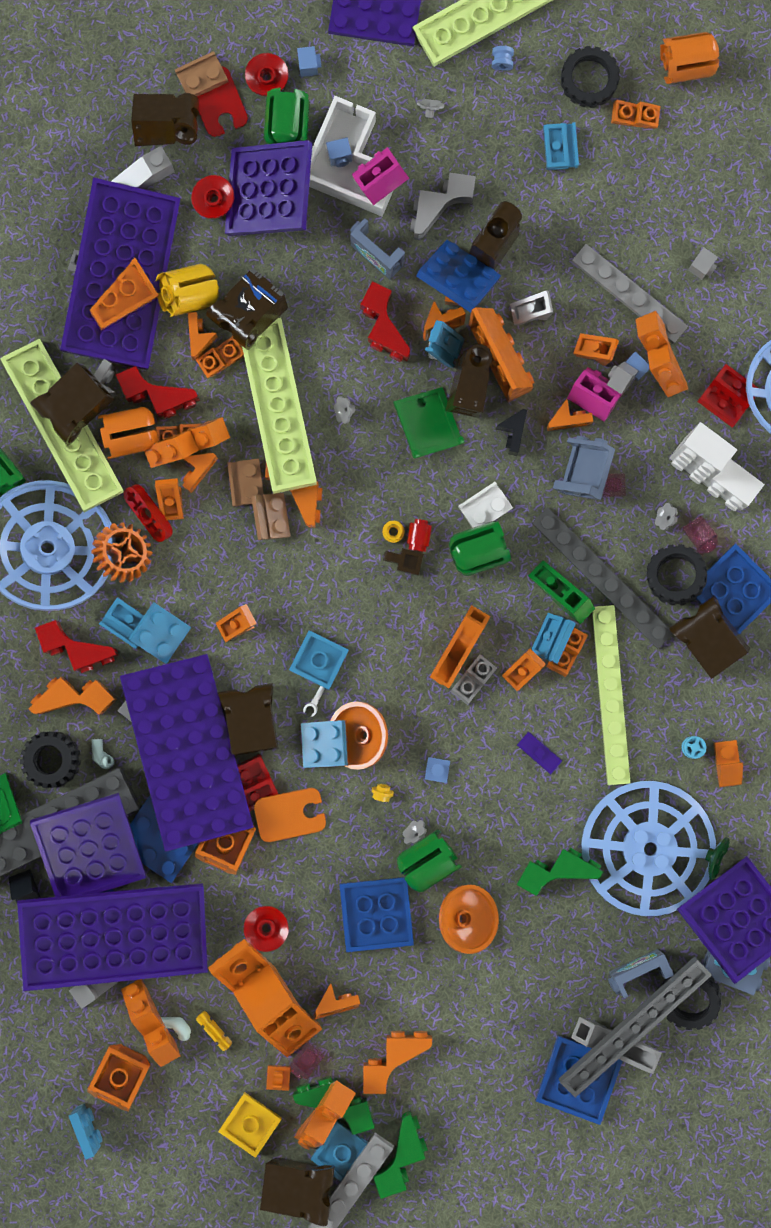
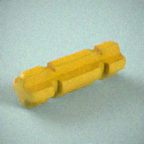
[196,1011,232,1051]

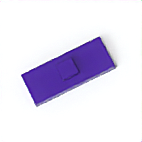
[517,732,562,775]

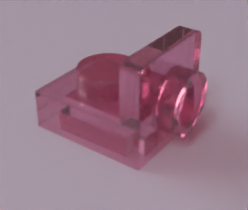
[602,474,626,497]
[683,516,718,555]
[290,1041,325,1080]

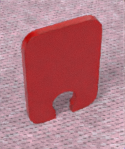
[197,66,248,137]

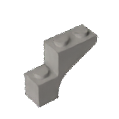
[410,173,476,239]
[571,1017,662,1074]

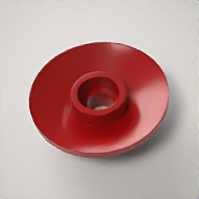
[245,53,289,96]
[191,175,234,219]
[243,906,289,952]

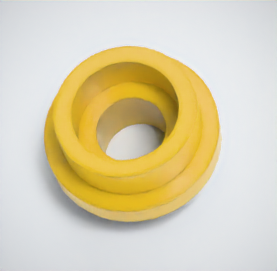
[382,521,405,543]
[371,784,394,802]

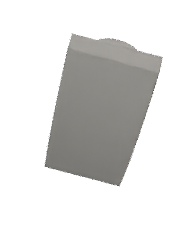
[450,654,497,705]

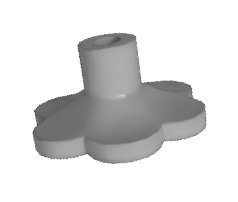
[417,99,444,118]
[334,396,355,424]
[655,503,678,531]
[403,820,426,845]

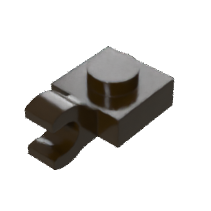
[383,548,424,576]

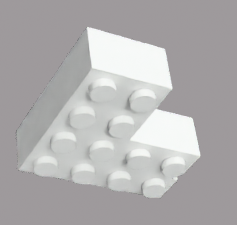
[309,96,394,217]
[669,422,765,511]

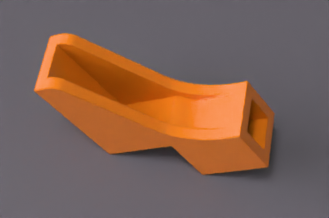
[636,311,688,397]
[144,417,230,468]
[265,463,323,528]
[430,605,491,688]
[29,677,117,715]
[121,979,180,1067]
[363,1031,432,1094]
[294,1080,356,1150]

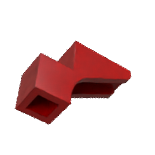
[360,281,410,362]
[116,366,200,419]
[35,620,119,674]

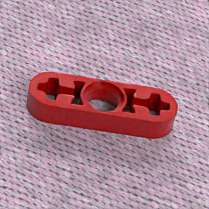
[124,484,173,542]

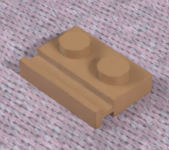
[175,51,228,97]
[227,459,264,507]
[251,493,291,541]

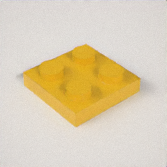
[218,1092,282,1158]

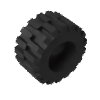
[20,731,81,788]

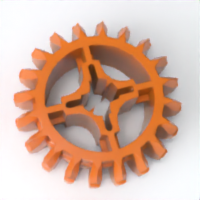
[91,522,152,583]

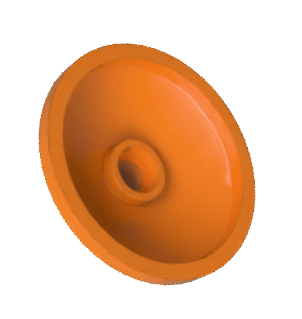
[331,702,388,769]
[439,885,499,954]

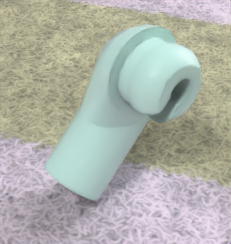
[92,739,114,769]
[161,1017,191,1041]

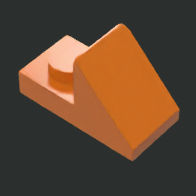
[423,302,466,341]
[188,312,218,361]
[573,333,619,366]
[547,399,593,431]
[182,453,218,493]
[155,478,184,520]
[216,604,257,643]
[502,648,546,691]
[713,740,743,787]
[313,983,360,1020]

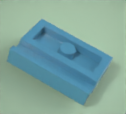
[543,122,579,170]
[425,320,465,368]
[99,597,144,649]
[532,613,576,664]

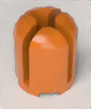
[660,32,719,84]
[98,407,159,459]

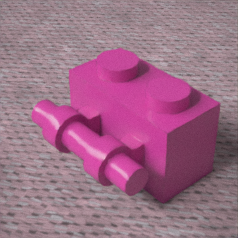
[352,147,409,205]
[567,367,624,422]

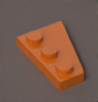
[90,258,159,330]

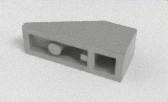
[111,146,175,189]

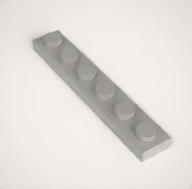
[572,244,688,344]
[308,1132,394,1228]

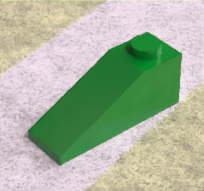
[528,560,595,624]

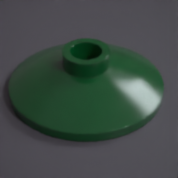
[705,837,730,880]

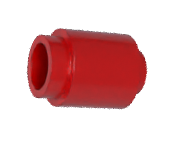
[407,519,432,552]

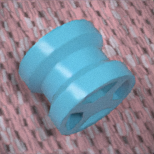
[681,736,707,759]

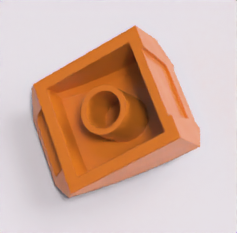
[195,825,256,875]
[87,1044,151,1112]

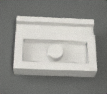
[458,482,513,528]

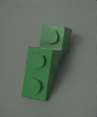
[517,847,604,896]
[293,1076,375,1135]
[374,1110,428,1199]

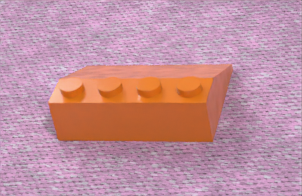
[469,307,534,402]

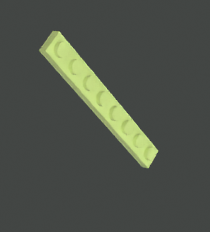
[592,605,630,785]

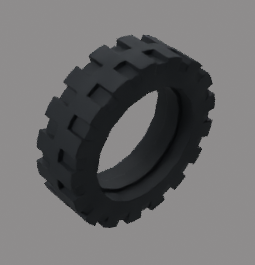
[561,46,620,108]
[647,544,707,606]
[663,968,722,1030]

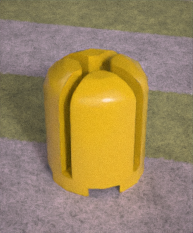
[156,264,219,317]

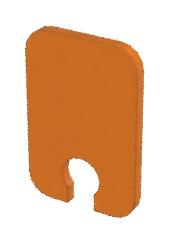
[254,788,326,842]

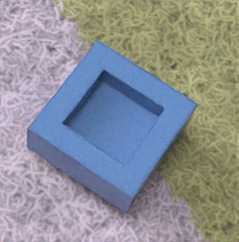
[425,757,450,783]

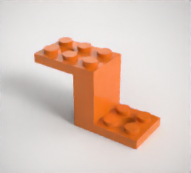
[208,939,322,1057]

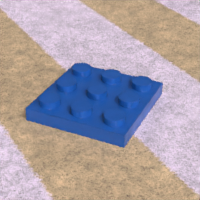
[416,240,501,313]
[696,543,771,634]
[130,795,199,883]
[339,877,414,952]
[535,1035,623,1125]

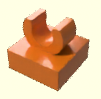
[266,1065,291,1091]

